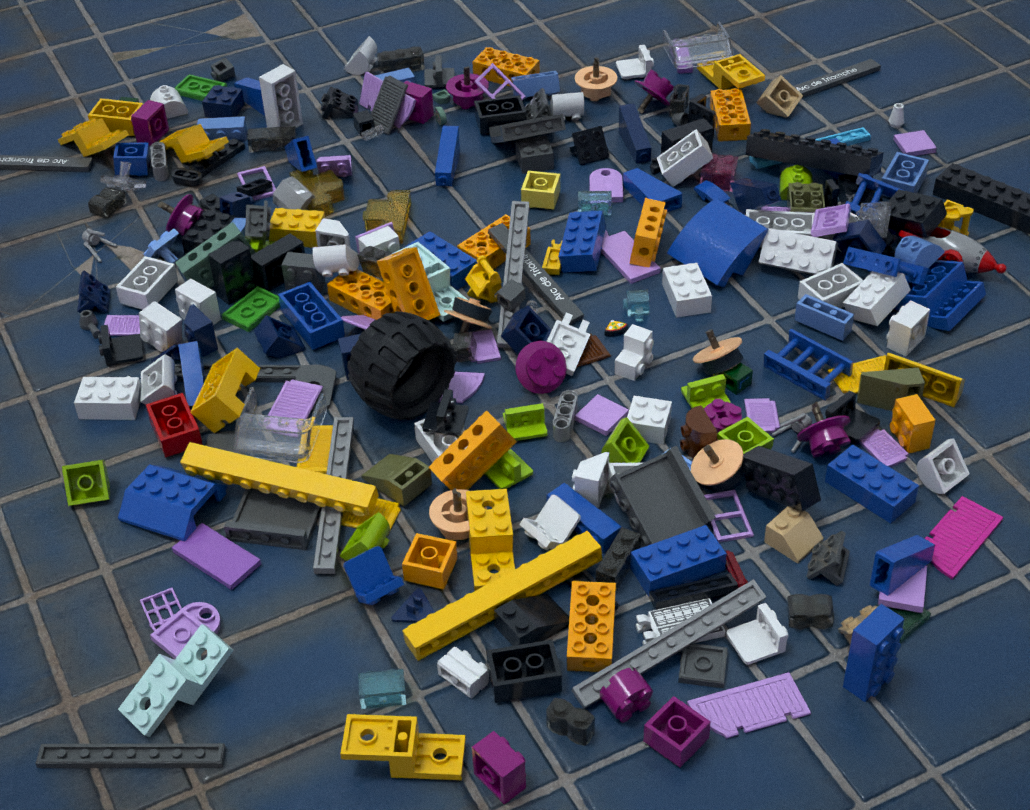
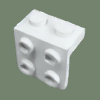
[616,45,654,80]
[519,495,581,550]
[726,603,788,665]

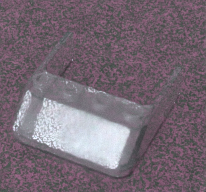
[663,22,734,69]
[233,387,327,463]

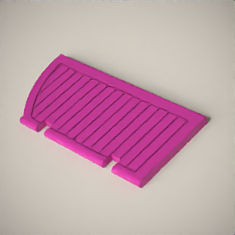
[925,496,1004,580]

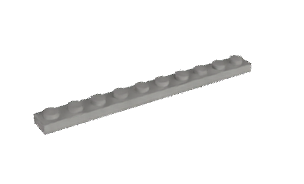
[497,201,529,348]
[313,417,354,574]
[571,579,766,709]

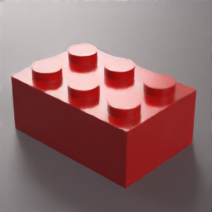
[146,393,203,457]

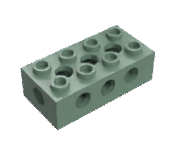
[175,222,256,288]

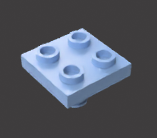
[143,229,179,264]

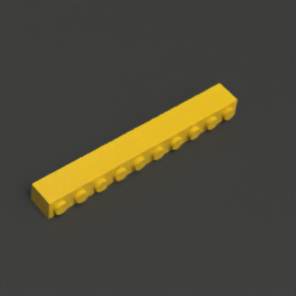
[180,442,379,517]
[402,531,602,661]

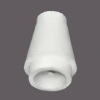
[888,103,904,128]

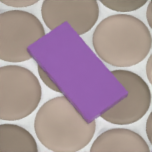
[172,523,261,590]

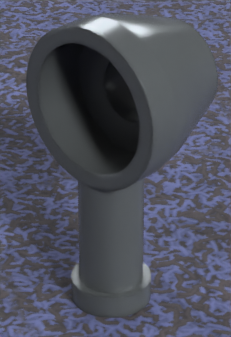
[672,112,688,126]
[79,310,101,338]

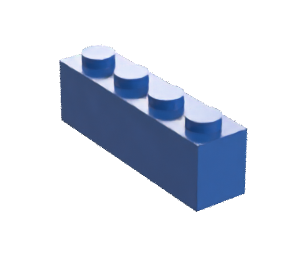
[546,483,622,553]

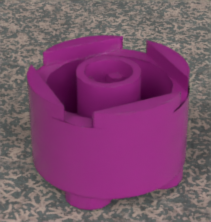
[704,399,742,441]
[599,668,653,723]

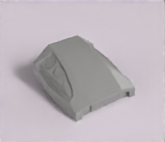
[273,176,316,210]

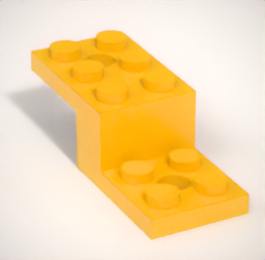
[697,54,765,90]
[57,118,129,157]
[159,124,229,163]
[466,489,515,591]
[340,714,466,780]

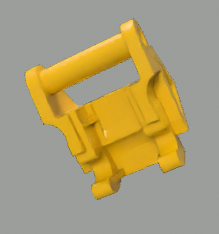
[938,199,974,236]
[465,255,502,303]

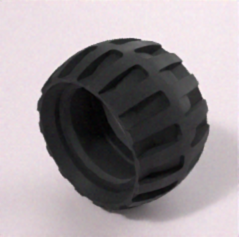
[347,311,456,420]

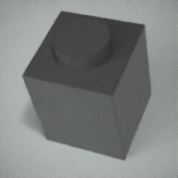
[497,279,526,312]

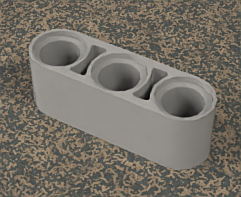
[150,142,169,181]
[553,390,578,442]

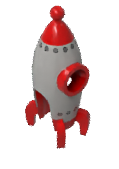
[899,226,1007,274]

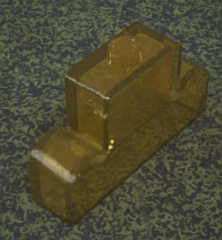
[289,169,345,217]
[363,190,412,244]

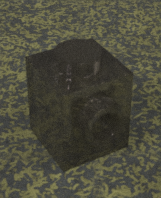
[451,332,477,362]

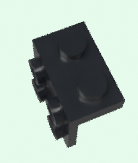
[320,87,358,119]
[688,94,716,137]
[98,325,144,366]
[825,391,880,442]

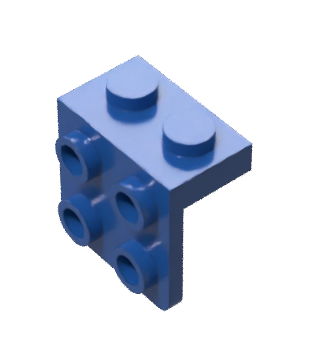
[343,546,404,605]

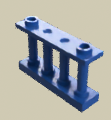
[845,173,905,238]
[843,247,929,286]
[764,329,853,401]

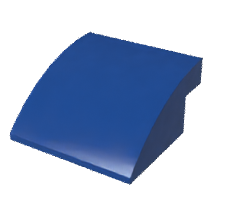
[667,198,769,287]
[894,260,986,331]

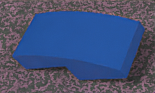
[694,180,730,203]

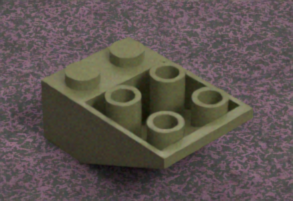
[787,182,825,212]
[857,368,925,411]
[361,454,432,506]

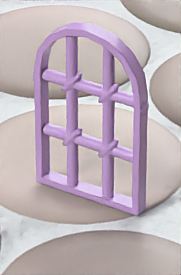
[140,588,182,631]

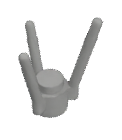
[82,228,117,263]
[772,413,812,453]

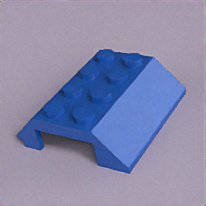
[118,464,227,542]

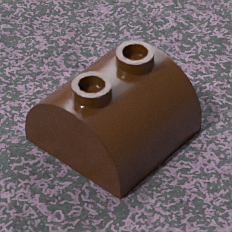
[680,405,717,459]

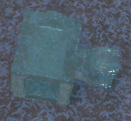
[623,290,650,321]

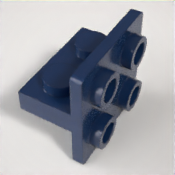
[77,270,111,313]

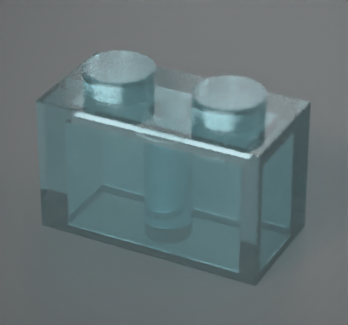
[578,191,612,215]
[358,669,407,709]

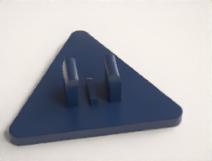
[151,345,180,363]
[391,588,435,623]

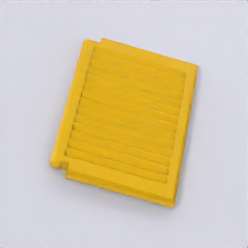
[828,355,886,394]
[296,425,333,474]
[341,498,401,536]

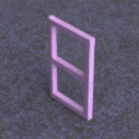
[474,63,526,100]
[237,166,276,200]
[704,490,754,542]

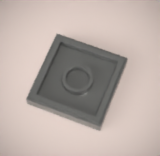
[678,644,728,688]

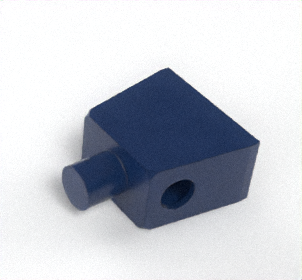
[219,192,255,218]

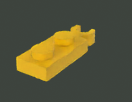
[542,239,562,275]

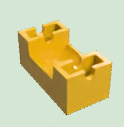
[190,348,260,433]

